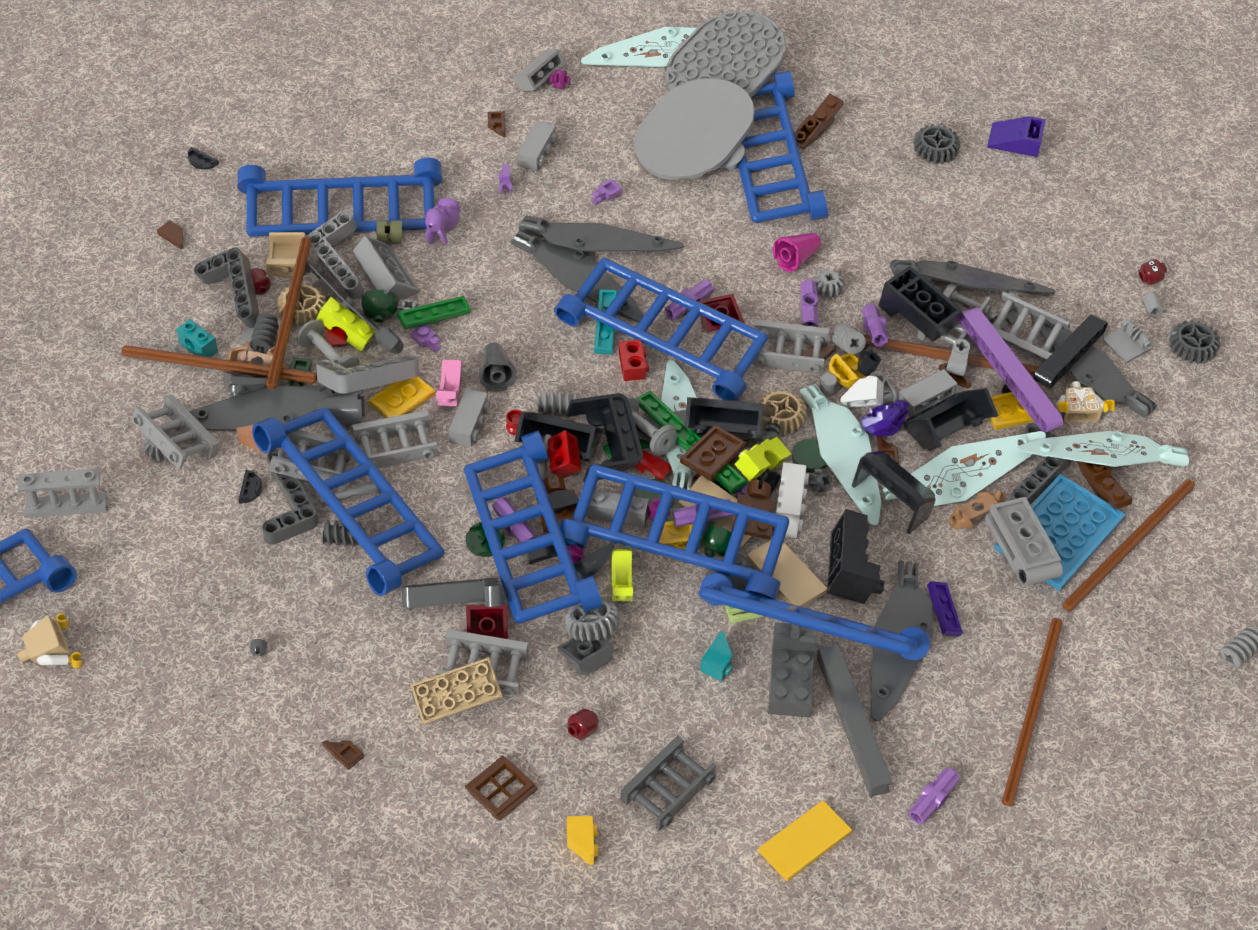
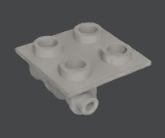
[1102,319,1154,362]

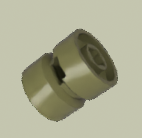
[377,220,402,243]

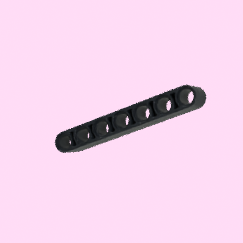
[1033,314,1108,389]

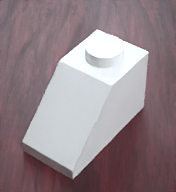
[841,376,884,408]

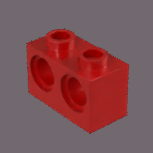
[618,340,649,381]
[547,430,581,479]

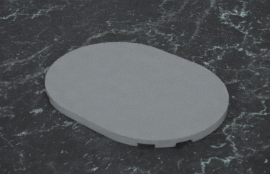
[665,11,786,98]
[634,78,754,181]

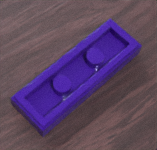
[927,581,963,636]

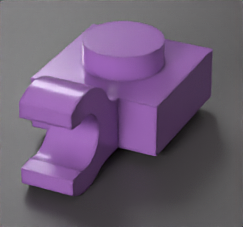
[499,164,512,194]
[591,179,623,205]
[411,325,441,352]

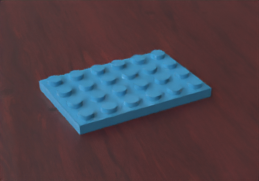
[994,474,1126,591]

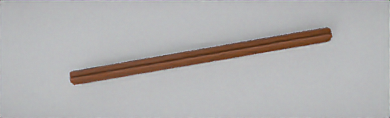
[266,237,311,390]
[863,334,1040,377]
[121,345,317,384]
[1063,479,1195,612]
[1002,618,1063,807]

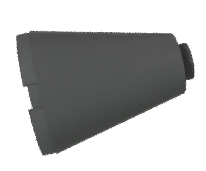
[479,342,517,392]
[313,390,365,426]

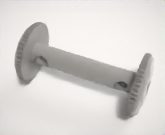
[297,319,360,368]
[627,396,677,455]

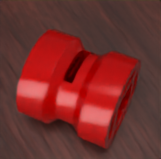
[506,409,521,435]

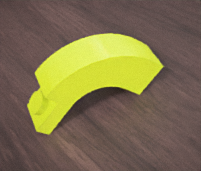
[611,549,633,601]

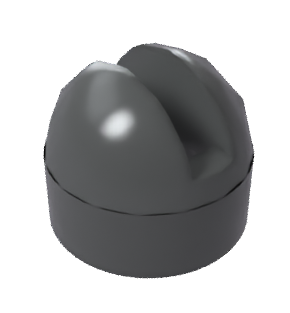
[250,639,267,656]

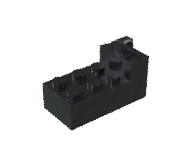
[878,266,963,342]
[827,509,884,604]

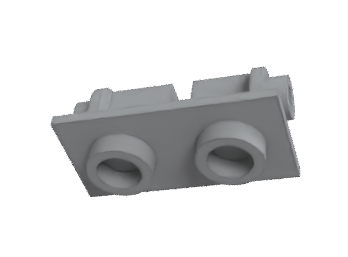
[988,305,1021,329]

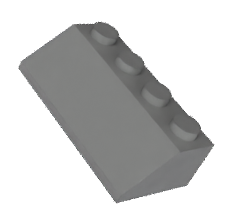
[353,235,420,301]

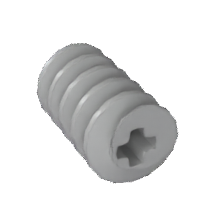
[831,324,866,354]
[538,389,578,417]
[1220,626,1258,668]

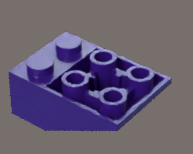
[987,116,1046,157]

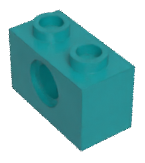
[176,319,218,357]

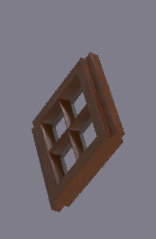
[465,755,538,821]

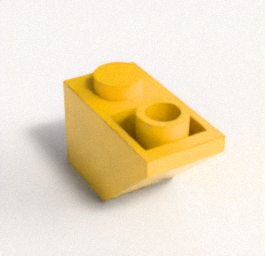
[567,816,598,865]

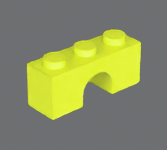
[316,297,376,352]
[735,437,791,482]

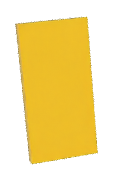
[758,800,852,882]

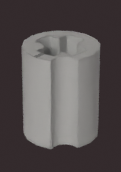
[1143,293,1164,317]
[819,373,837,397]

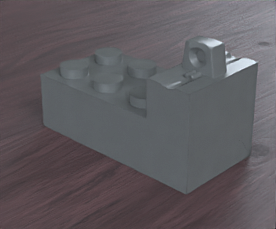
[768,622,816,718]

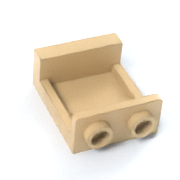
[266,232,306,276]

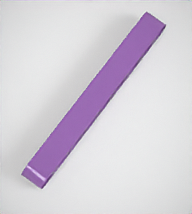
[959,307,1063,433]

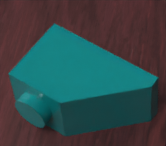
[700,631,733,681]

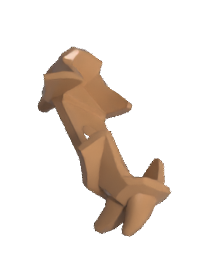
[228,340,290,378]
[949,490,1006,530]

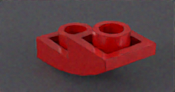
[325,326,346,347]
[634,451,672,480]

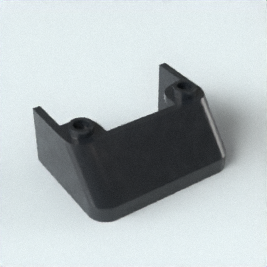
[903,388,999,451]
[566,393,643,482]
[685,397,773,439]
[514,411,603,461]
[851,451,936,534]

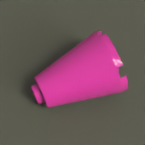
[772,233,821,272]

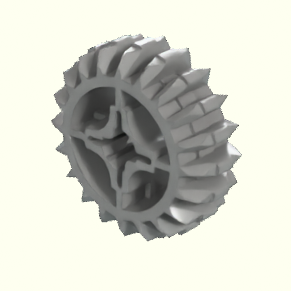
[565,598,620,642]

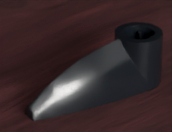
[857,344,881,376]
[574,543,614,580]

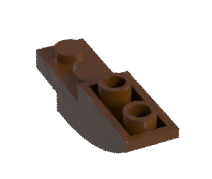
[794,93,844,149]
[1077,461,1133,510]

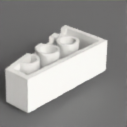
[774,462,809,538]

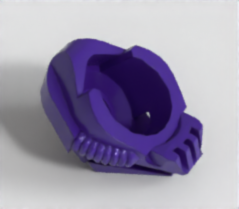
[861,400,909,437]

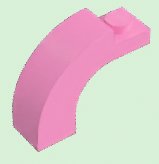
[436,359,463,406]

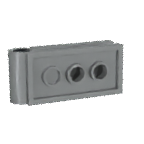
[985,497,1063,586]

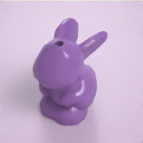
[425,198,460,245]

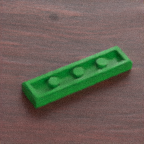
[397,296,471,330]

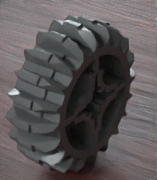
[913,124,960,164]
[1169,319,1220,365]

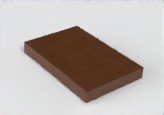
[680,425,746,481]

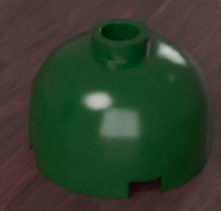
[361,290,399,323]
[700,521,732,558]

